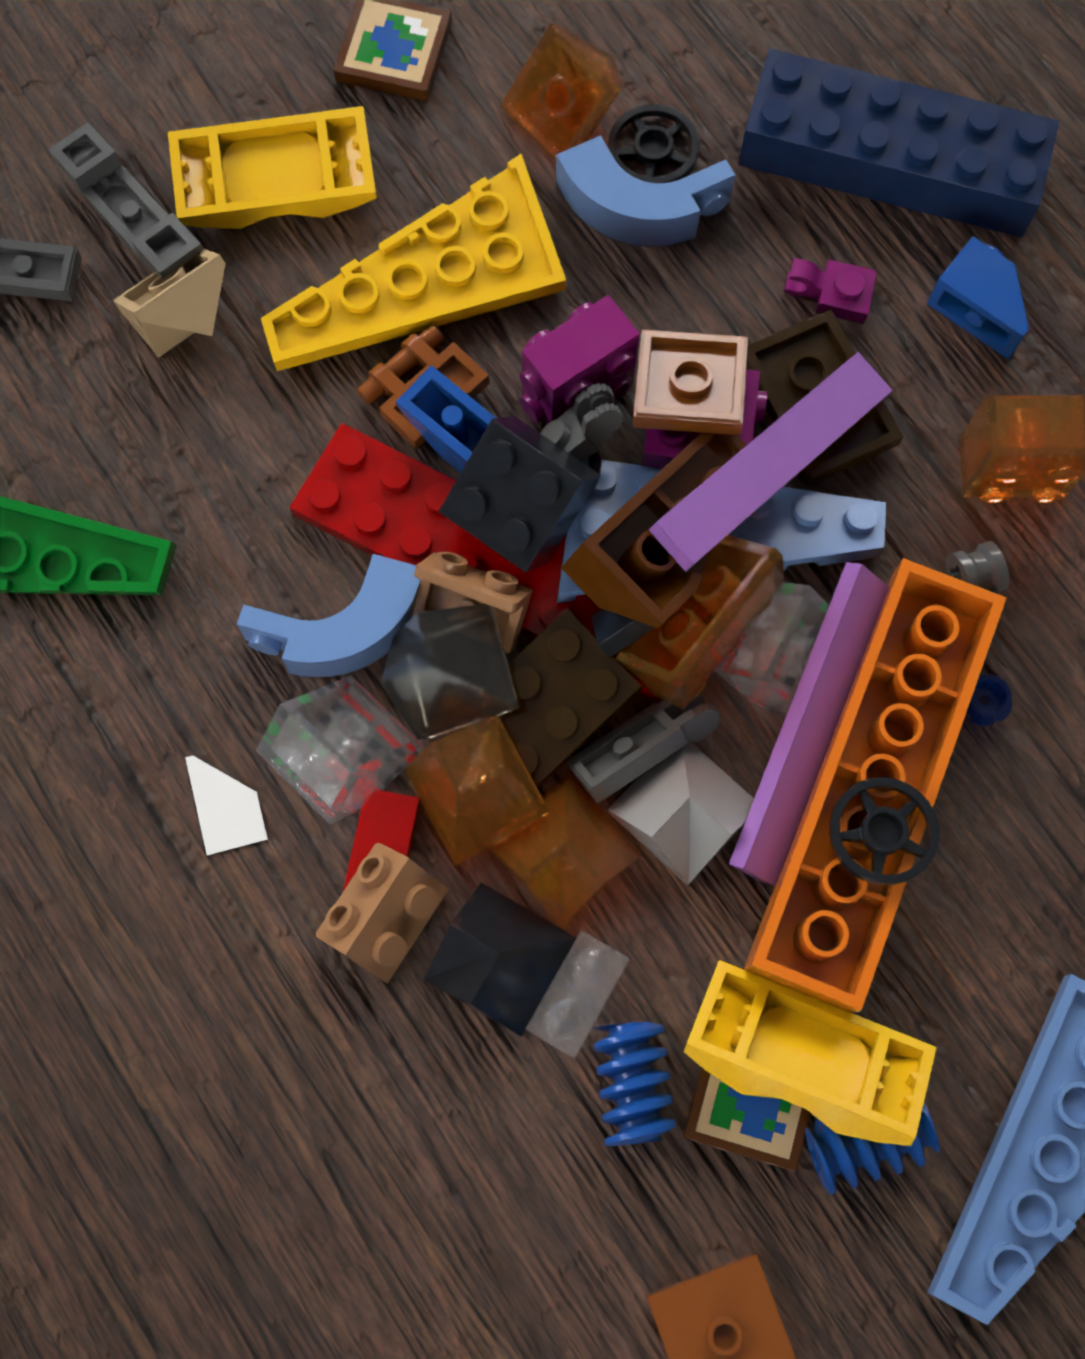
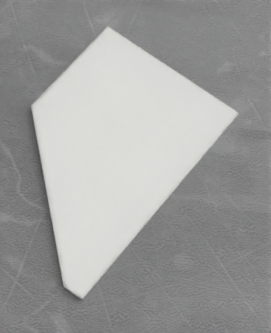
[185,756,268,856]

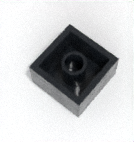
[439,416,601,573]

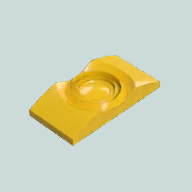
[168,106,377,229]
[684,960,937,1146]

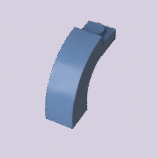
[556,135,735,246]
[237,554,421,677]

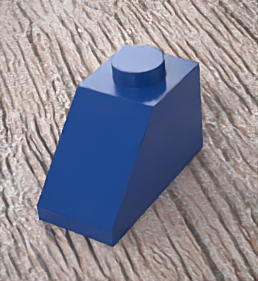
[927,236,1029,360]
[396,365,496,473]

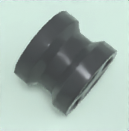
[946,541,1010,594]

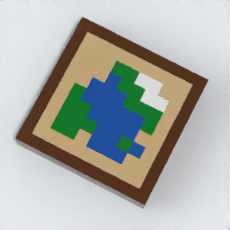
[334,0,452,102]
[682,1067,810,1172]

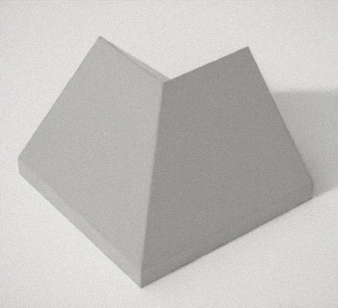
[607,741,754,886]

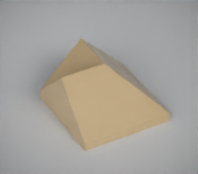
[113,248,226,358]

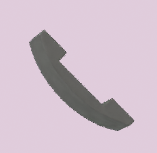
[48,122,203,279]

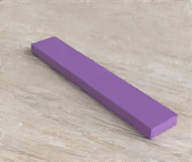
[649,352,893,572]
[729,562,889,886]

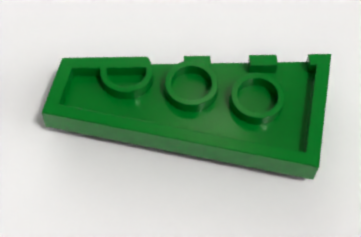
[0,496,177,595]

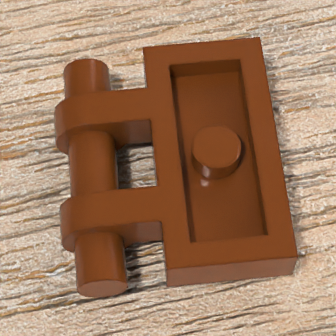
[356,324,490,450]

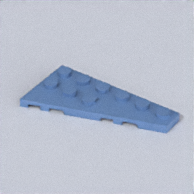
[557,458,886,603]
[927,974,1085,1325]

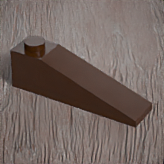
[561,433,747,628]

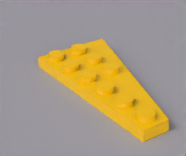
[261,154,566,372]

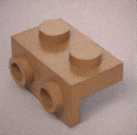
[412,552,533,654]
[316,843,449,984]

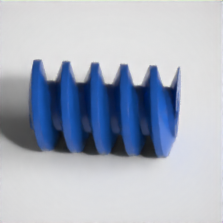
[593,1022,676,1146]
[805,1103,939,1195]

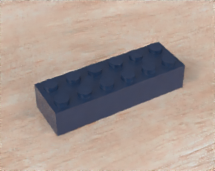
[738,48,1060,238]

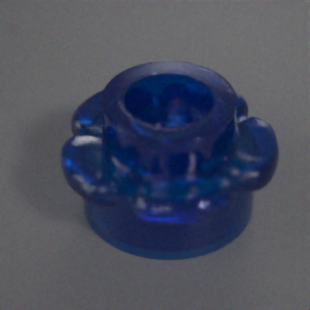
[966,674,1012,726]

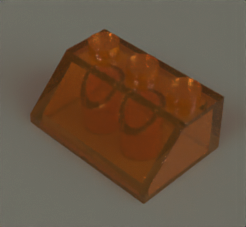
[615,535,784,710]

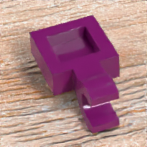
[784,259,877,324]

